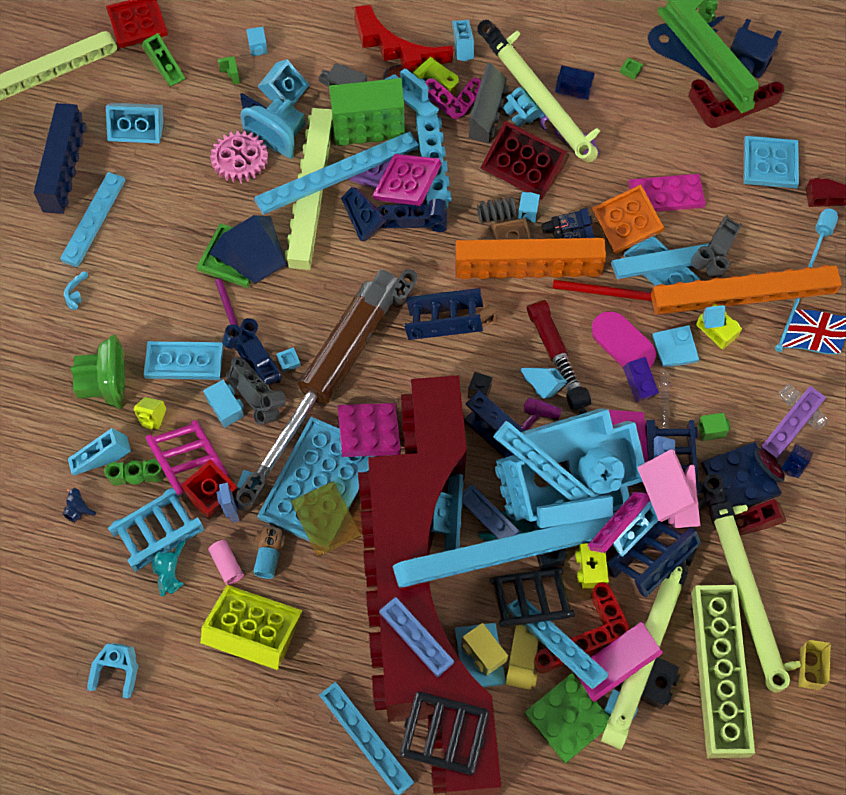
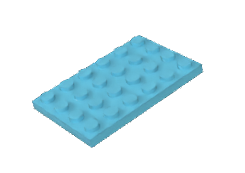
[257,417,376,550]

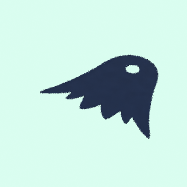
[648,16,725,83]

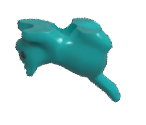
[151,540,185,597]

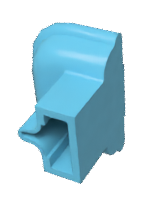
[241,98,306,159]

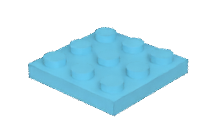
[744,136,799,188]

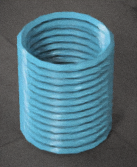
[253,547,280,579]

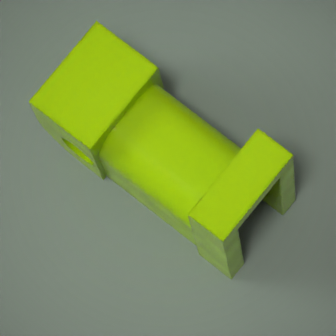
[413,57,459,100]

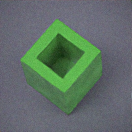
[698,413,730,441]

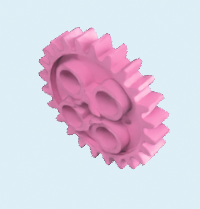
[210,131,268,183]

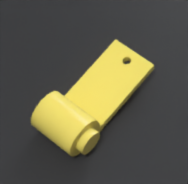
[506,625,539,690]

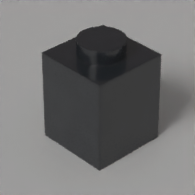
[468,372,493,398]

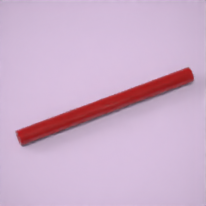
[553,280,652,301]

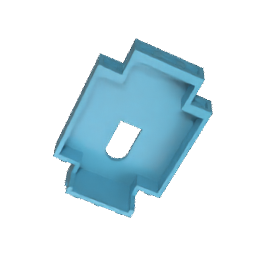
[495,408,645,530]

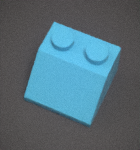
[258,59,310,106]

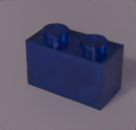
[555,65,595,100]

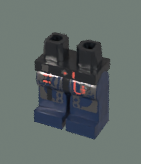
[542,208,595,239]

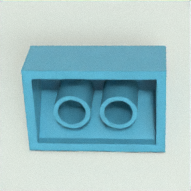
[106,103,163,143]

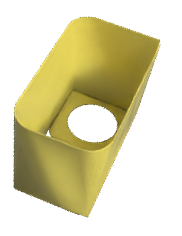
[798,640,831,690]

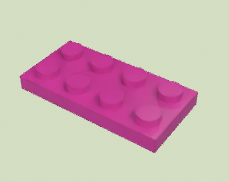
[628,174,706,212]

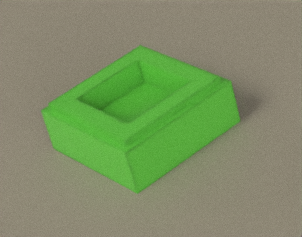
[620,57,643,80]

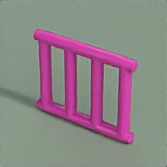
[145,420,229,495]

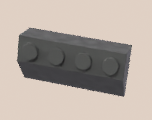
[469,63,509,144]

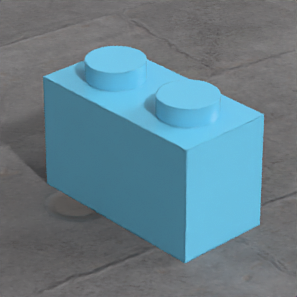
[203,380,245,428]

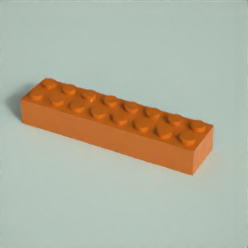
[455,238,606,279]

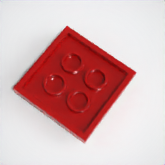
[106,0,168,49]

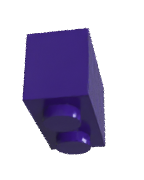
[623,357,659,403]

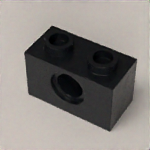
[640,657,680,709]

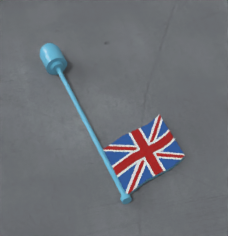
[775,208,846,354]

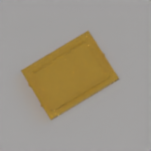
[290,481,361,557]

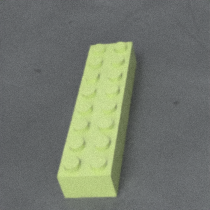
[691,585,755,758]

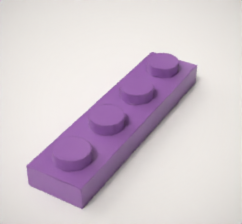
[761,386,826,459]

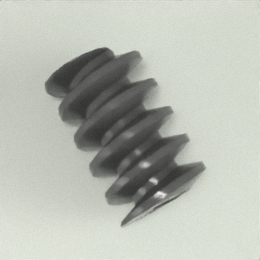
[477,197,516,224]

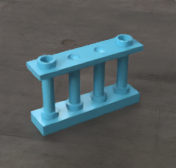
[108,488,204,572]

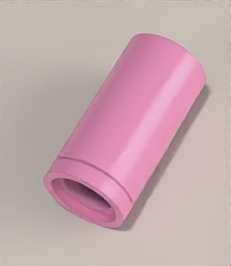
[208,540,244,585]

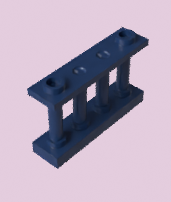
[405,288,483,340]
[464,391,525,458]
[645,420,702,498]
[607,519,701,597]

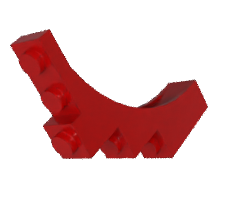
[354,5,454,73]

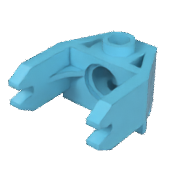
[87,643,139,698]

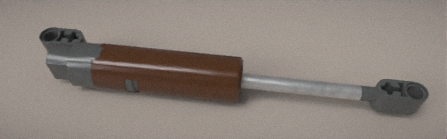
[236,269,417,511]

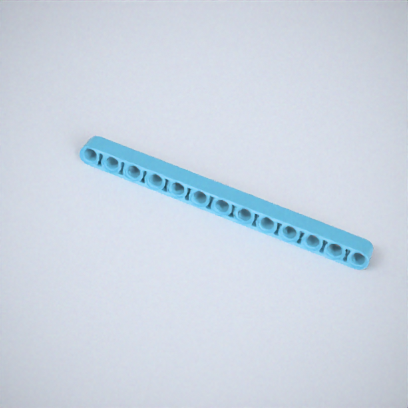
[393,512,616,588]

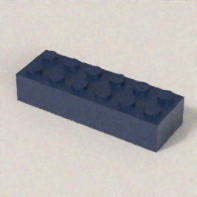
[33,103,86,214]

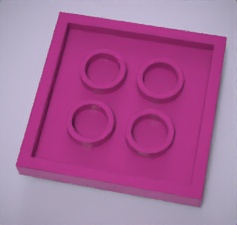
[372,154,442,206]
[337,403,401,457]

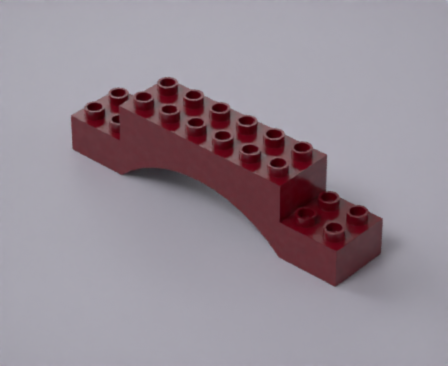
[358,375,502,795]

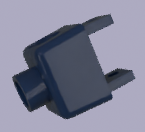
[730,18,782,78]

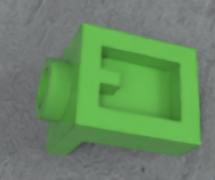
[218,56,240,84]

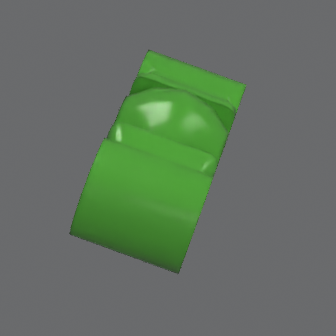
[104,459,165,486]

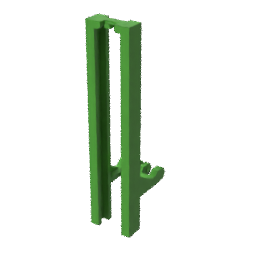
[657,0,759,113]

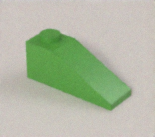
[142,33,185,87]

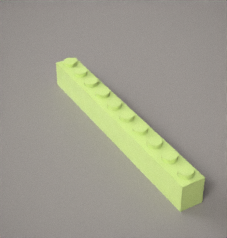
[285,108,333,270]

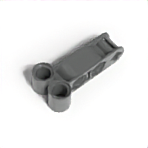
[691,215,742,279]
[226,358,286,425]

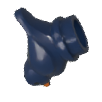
[62,488,96,523]

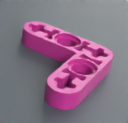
[424,78,481,120]

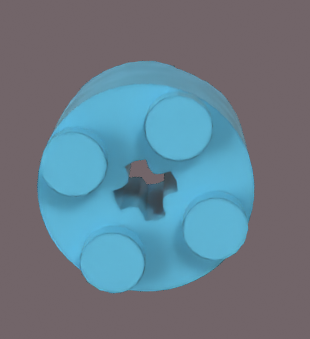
[577,447,625,494]

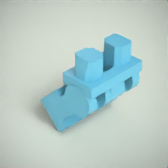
[502,87,545,127]

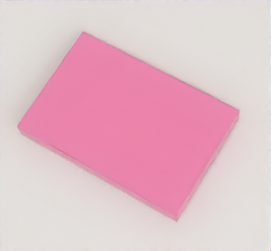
[637,449,697,522]

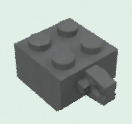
[319,63,367,99]

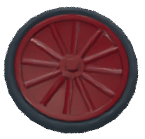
[754,448,785,482]

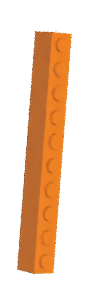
[651,265,842,315]

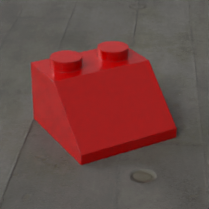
[181,459,238,519]

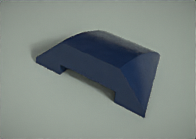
[210,215,286,284]

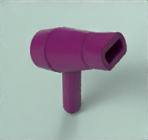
[520,398,562,431]

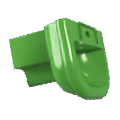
[71,335,125,409]

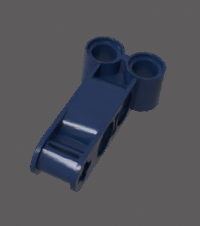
[377,199,448,233]
[222,318,281,386]

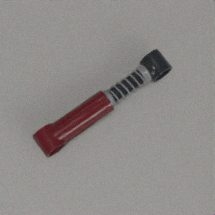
[527,300,591,411]

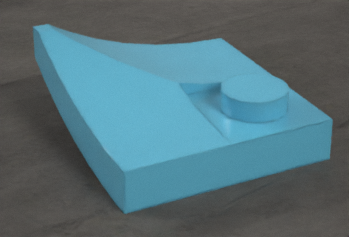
[652,325,699,367]

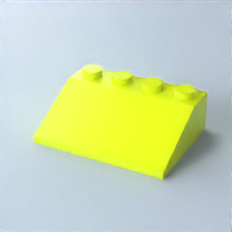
[200,585,302,670]

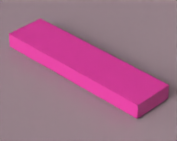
[587,492,650,553]

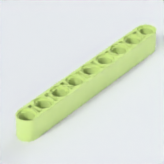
[0,31,117,100]

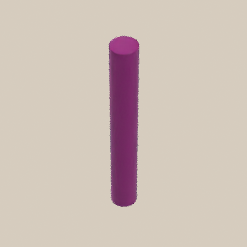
[215,278,238,325]

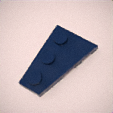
[341,187,387,242]

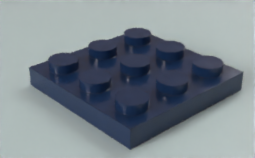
[701,442,782,508]

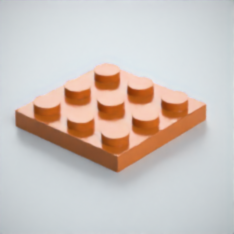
[592,184,665,254]

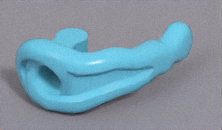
[64,271,88,310]

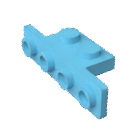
[384,69,438,118]
[430,474,464,552]

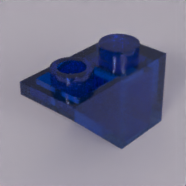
[782,443,813,478]

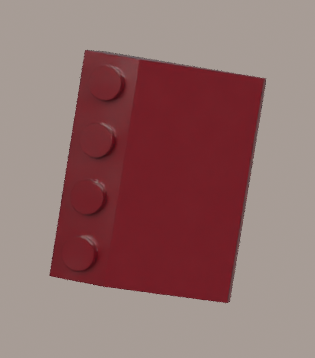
[480,121,570,200]

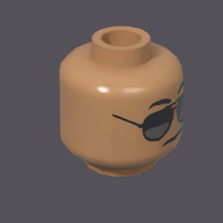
[254,525,285,551]

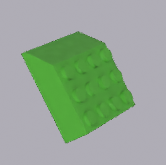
[329,78,405,146]

